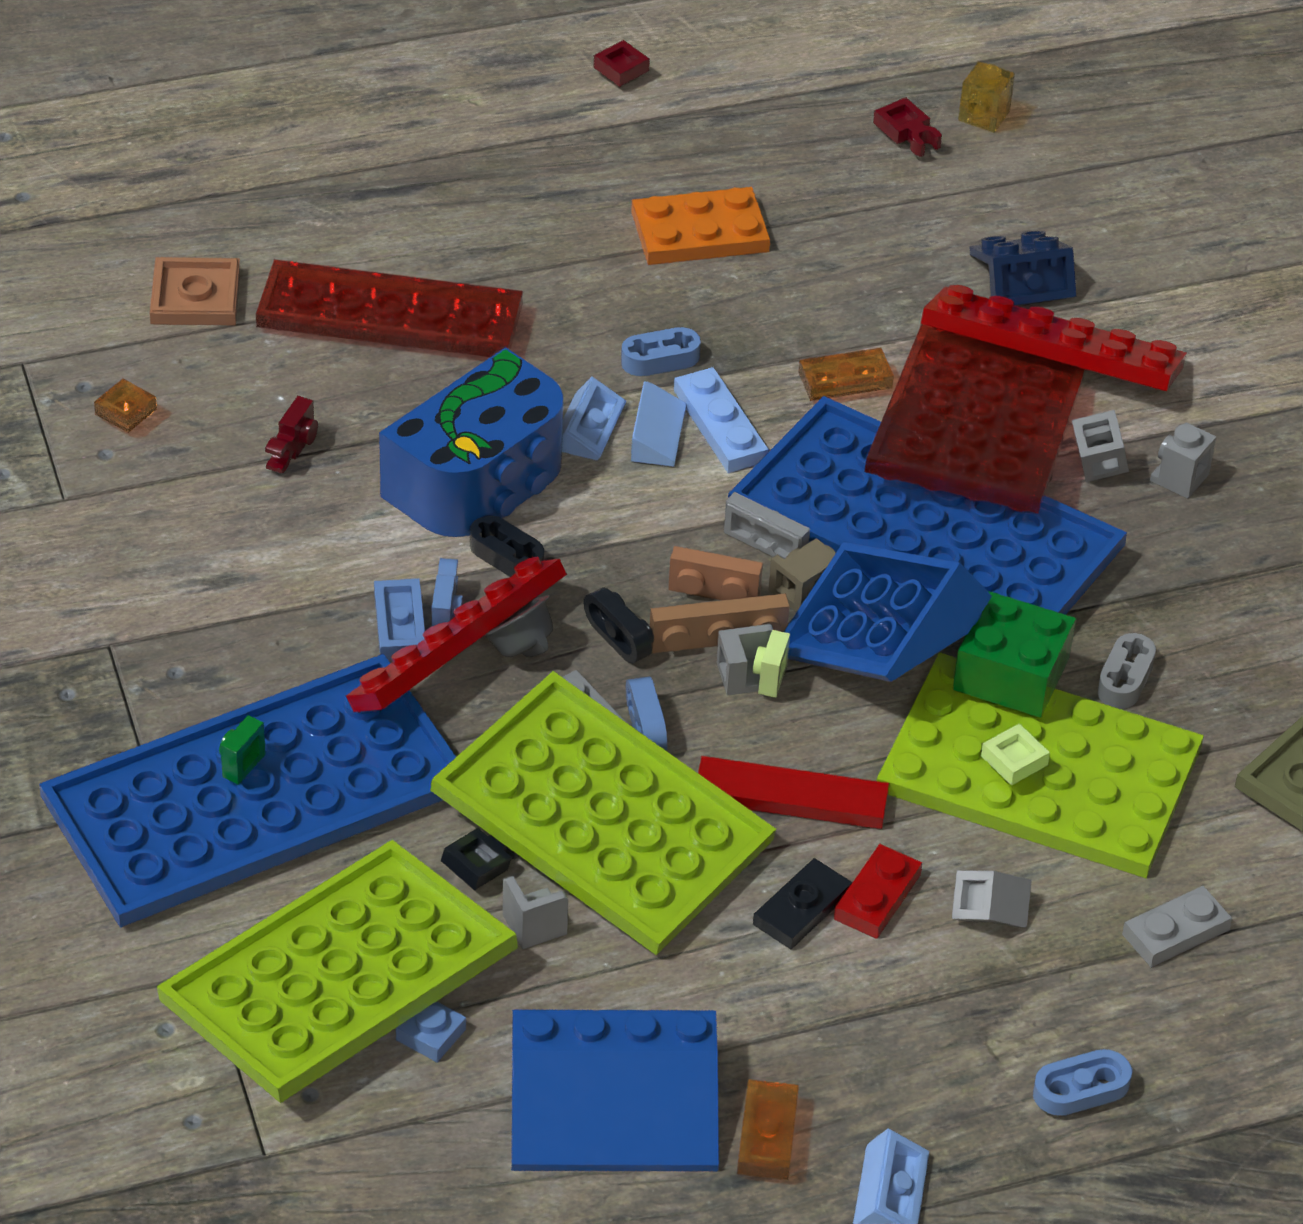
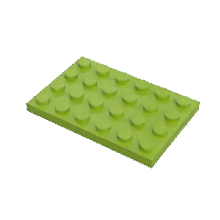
[876,652,1204,879]
[430,671,776,955]
[157,840,518,1103]

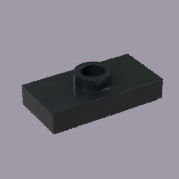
[753,858,852,949]

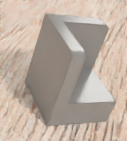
[716,624,773,696]
[952,870,1031,928]
[503,876,568,950]

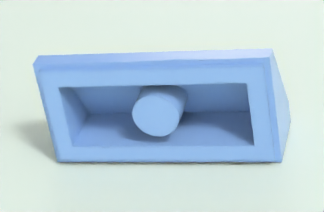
[562,376,626,460]
[631,381,686,467]
[853,1128,930,1224]

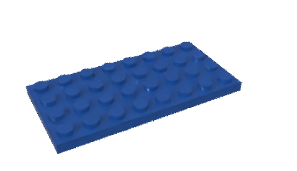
[728,396,1127,615]
[39,654,456,928]

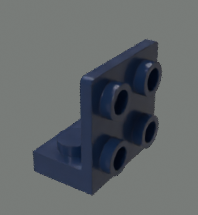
[969,231,1076,305]

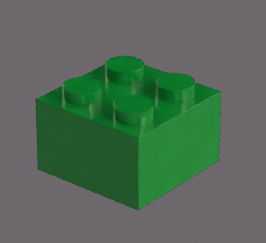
[953,591,1076,718]

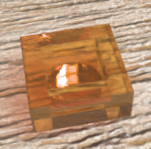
[94,379,157,433]

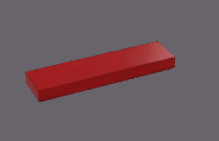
[698,756,889,829]

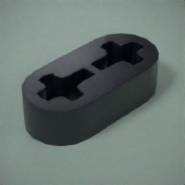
[470,515,544,577]

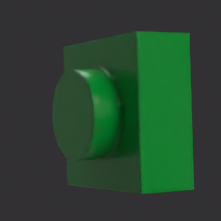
[219,715,266,785]

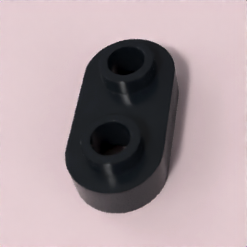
[583,587,654,664]

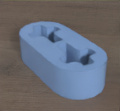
[621,327,701,376]
[626,677,667,751]

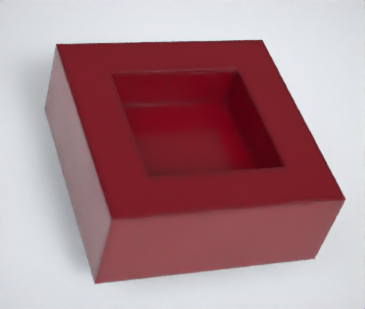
[593,40,650,87]

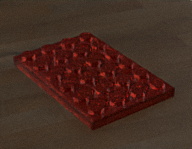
[864,324,1086,514]

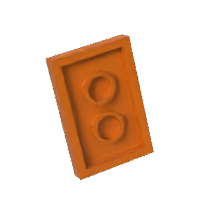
[631,187,770,265]

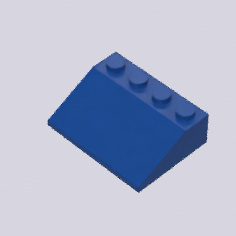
[784,542,992,682]
[512,1010,719,1171]

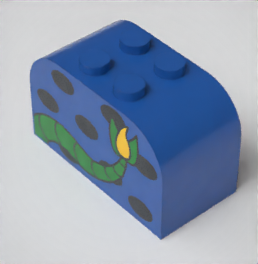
[379,347,563,537]

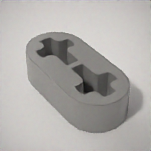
[1097,633,1156,709]

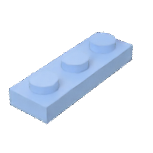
[674,367,768,473]

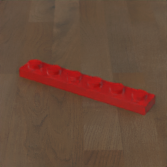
[346,557,567,712]

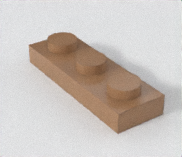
[650,593,790,653]

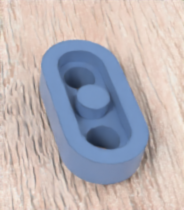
[1033,1049,1132,1116]

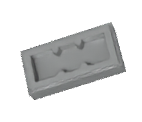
[724,492,810,559]

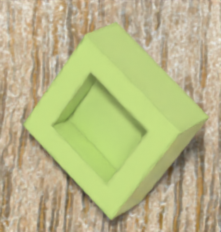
[753,630,790,698]
[981,724,1050,785]

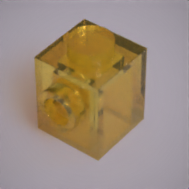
[958,61,1015,133]

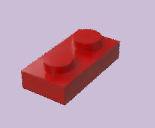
[834,844,923,939]

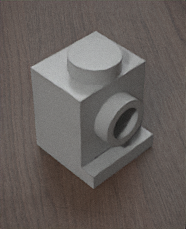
[1072,410,1129,482]
[1150,422,1217,499]

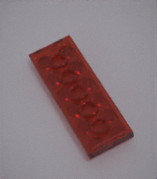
[256,259,523,358]

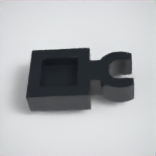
[441,828,520,891]

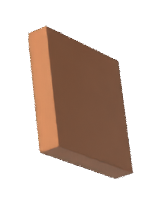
[150,257,240,325]

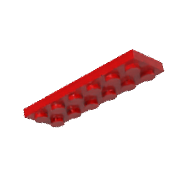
[920,285,1187,391]

